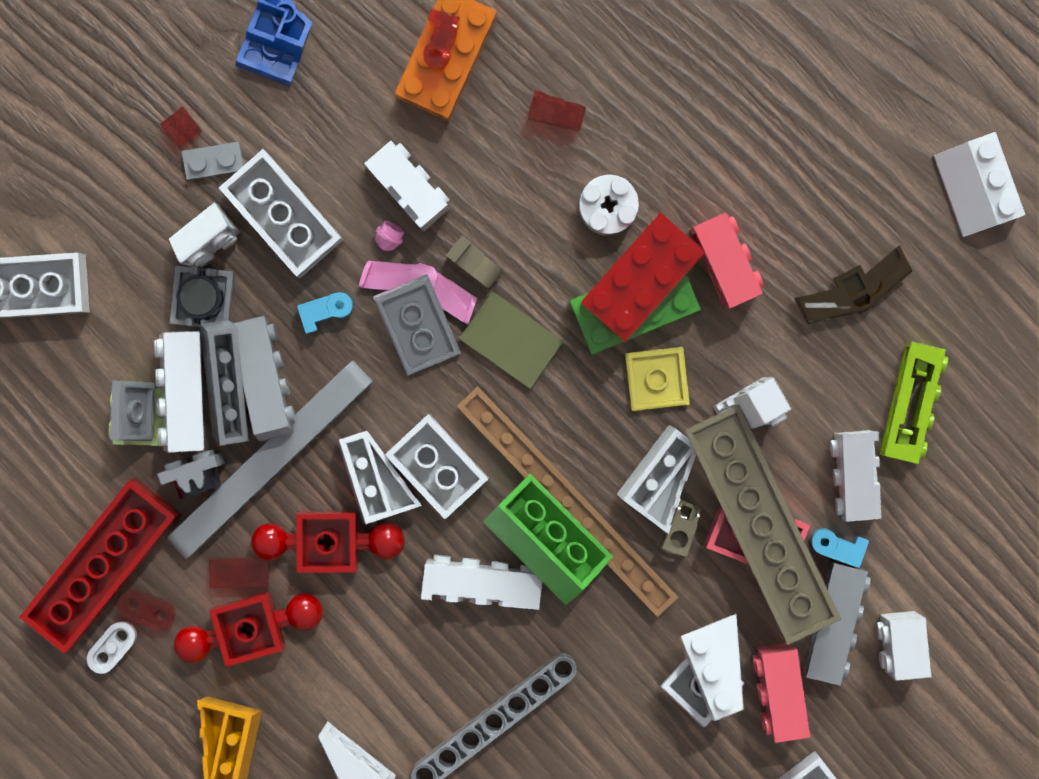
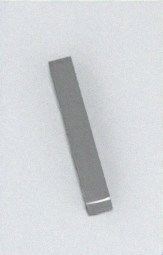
[411,653,577,779]

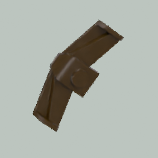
[794,245,913,324]

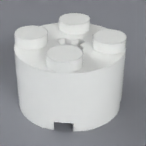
[579,175,639,236]

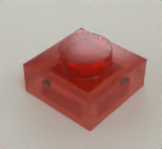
[160,106,202,148]

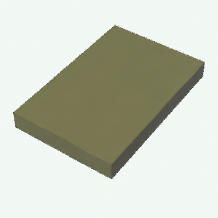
[459,291,564,389]

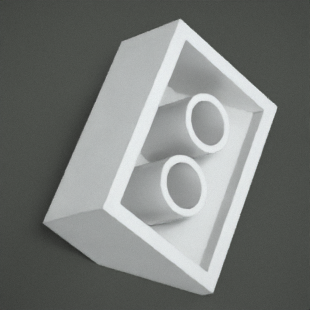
[933,132,1025,237]

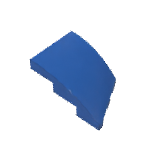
[235,0,312,86]

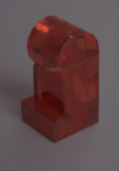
[423,9,461,70]
[528,90,586,131]

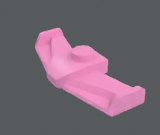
[358,260,478,325]

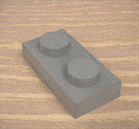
[182,142,244,181]

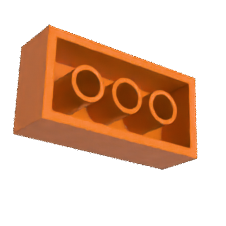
[394,0,498,122]

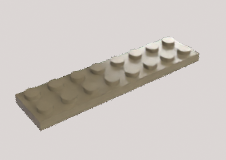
[684,405,842,645]

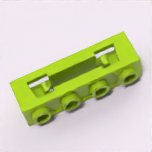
[879,342,948,464]

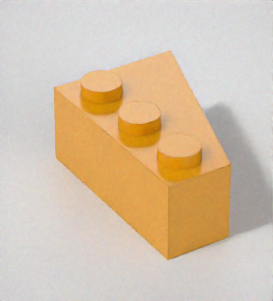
[197,696,262,779]

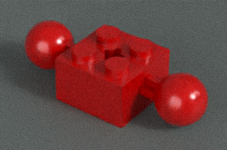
[251,511,405,573]
[174,591,323,667]

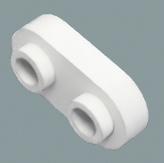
[87,621,137,674]

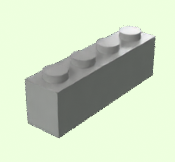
[233,316,296,441]
[200,320,249,446]
[803,561,871,686]

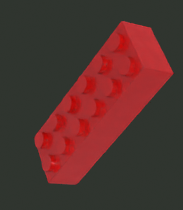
[19,478,181,654]

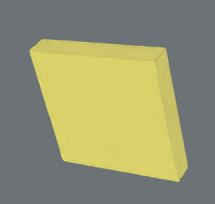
[625,347,690,411]

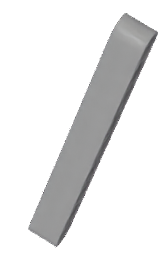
[166,360,373,560]

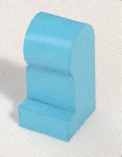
[297,292,354,334]
[810,528,869,568]

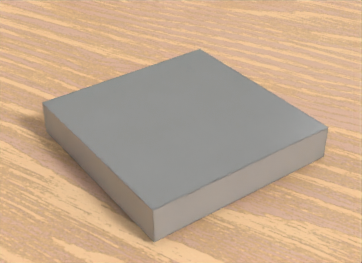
[110,381,155,441]

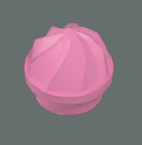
[375,221,405,251]

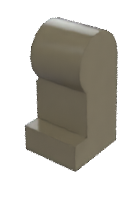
[446,235,503,289]
[659,500,702,558]

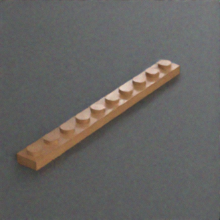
[457,386,679,617]

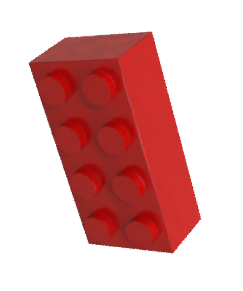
[580,212,705,342]

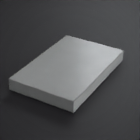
[373,274,461,376]

